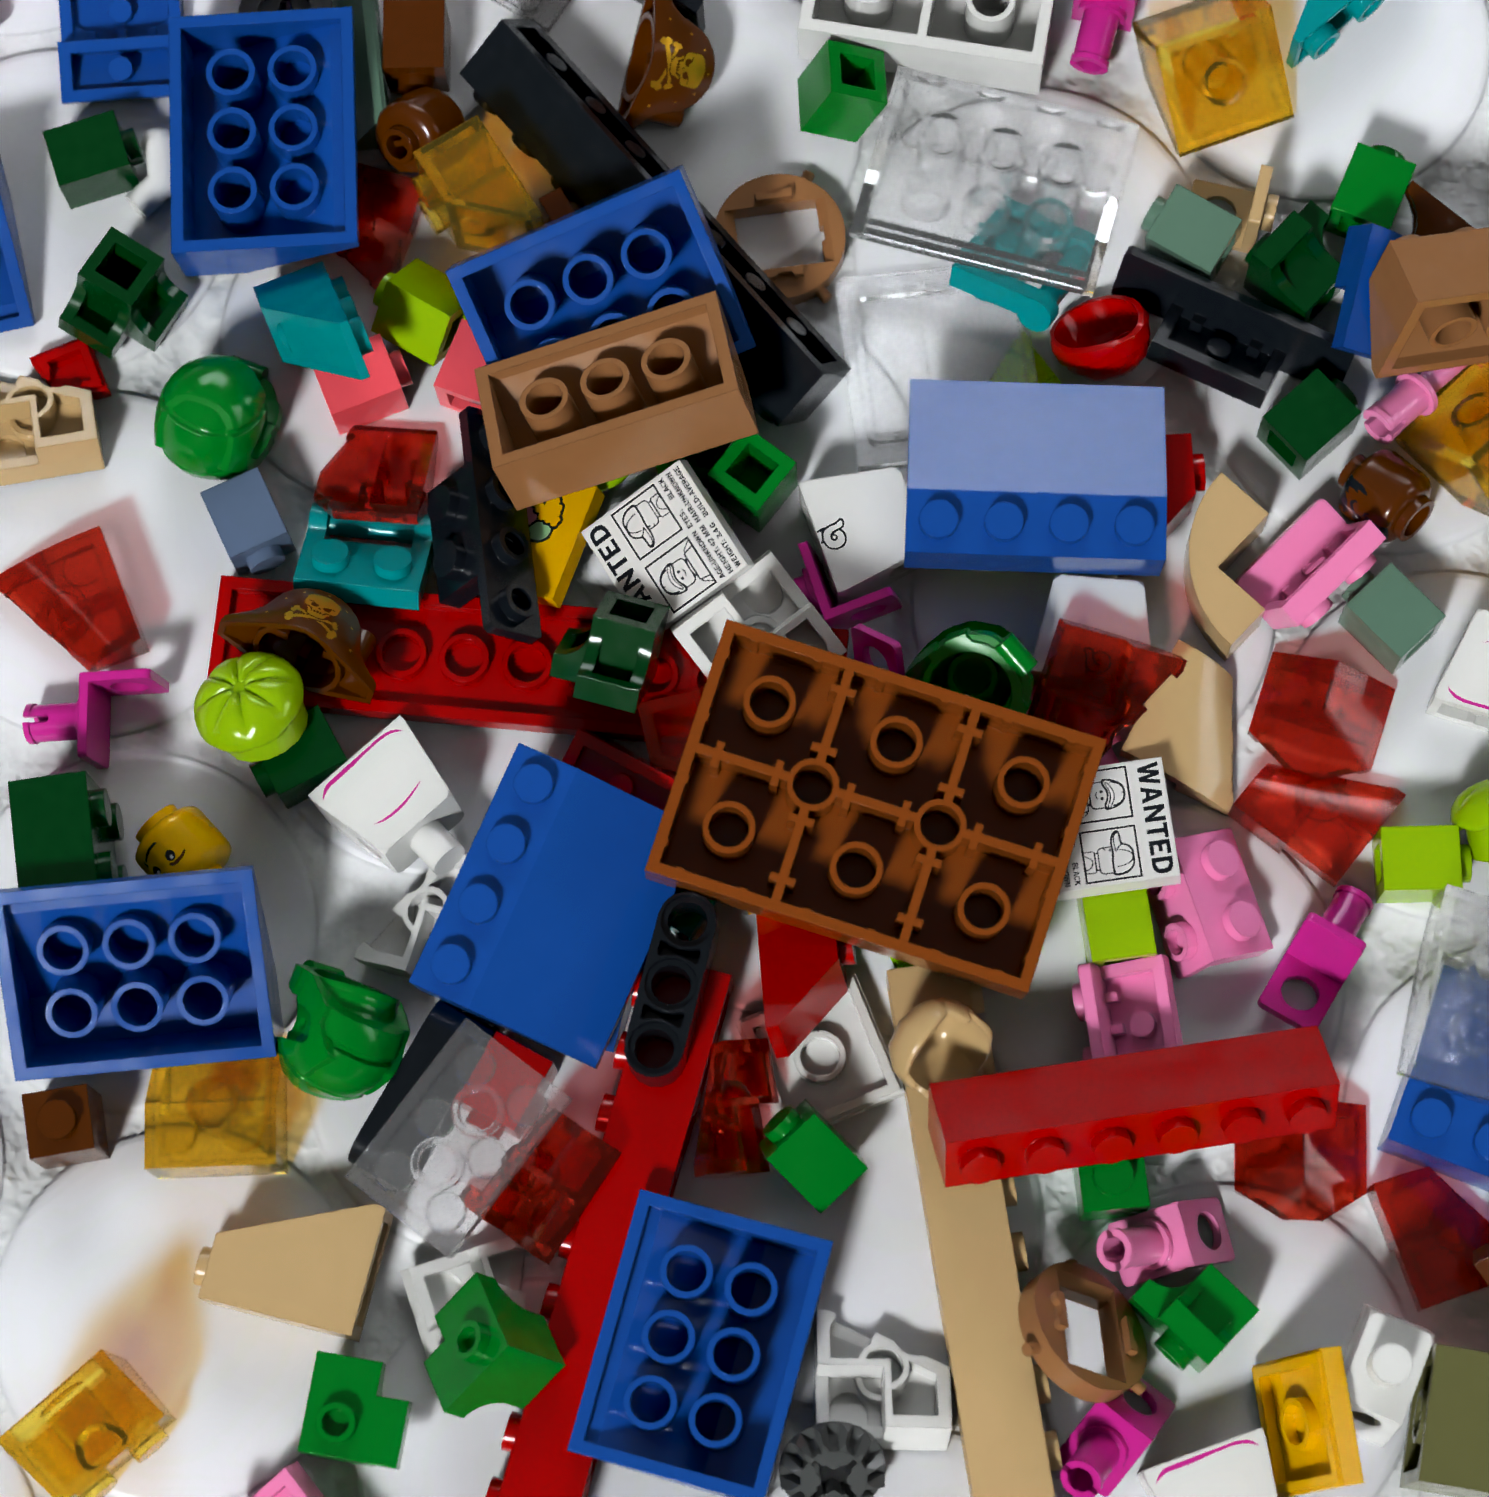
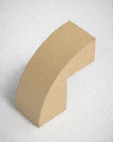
[1183,472,1269,661]

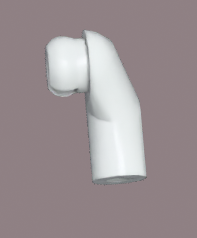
[125,127,170,219]

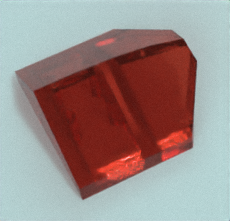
[313,425,438,525]
[1247,652,1395,780]
[1234,1102,1367,1221]

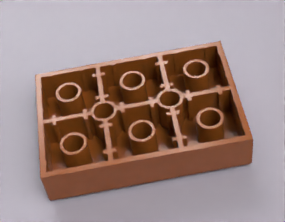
[645,619,1107,999]

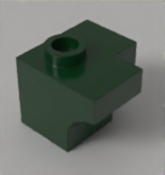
[1243,200,1340,323]
[58,226,189,359]
[549,590,670,714]

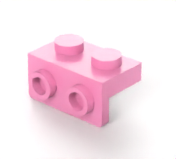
[1234,499,1387,630]
[1147,828,1273,979]
[1072,954,1183,1060]

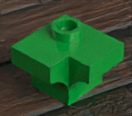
[1128,1263,1259,1373]
[424,1272,565,1418]
[298,1351,412,1470]

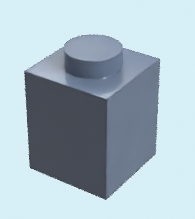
[200,467,296,576]

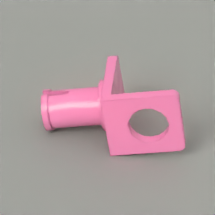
[1096,1197,1235,1287]

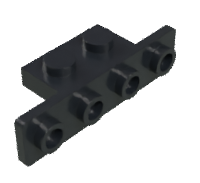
[1111,246,1355,409]
[427,406,542,644]

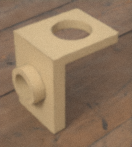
[1191,164,1279,253]

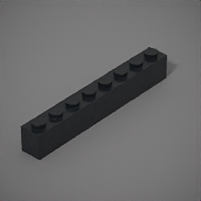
[459,19,851,427]

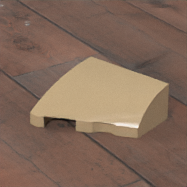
[0,375,105,486]
[1119,639,1233,816]

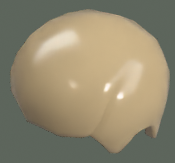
[888,997,993,1099]

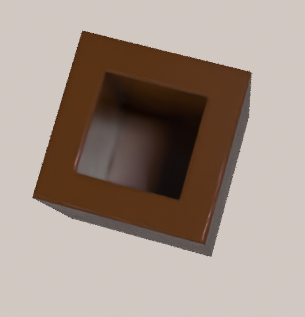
[383,0,451,96]
[22,1083,110,1169]

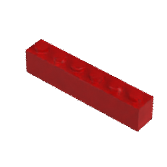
[928,1025,1340,1188]

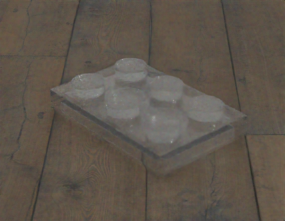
[344,1018,573,1258]

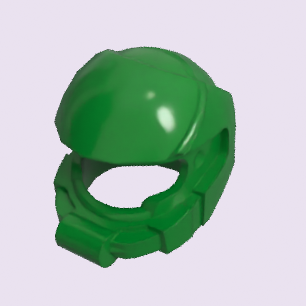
[154,354,282,480]
[905,621,1038,714]
[277,960,410,1101]

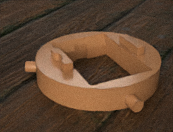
[716,170,846,305]
[1018,1259,1147,1403]

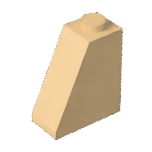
[193,1204,394,1342]

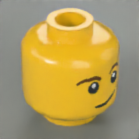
[135,804,232,875]

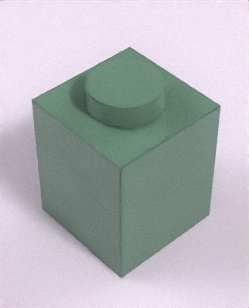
[1141,184,1242,281]
[1338,562,1446,674]

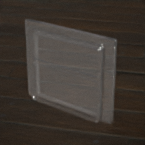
[834,266,1038,472]

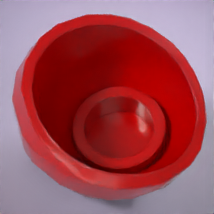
[1050,295,1151,382]

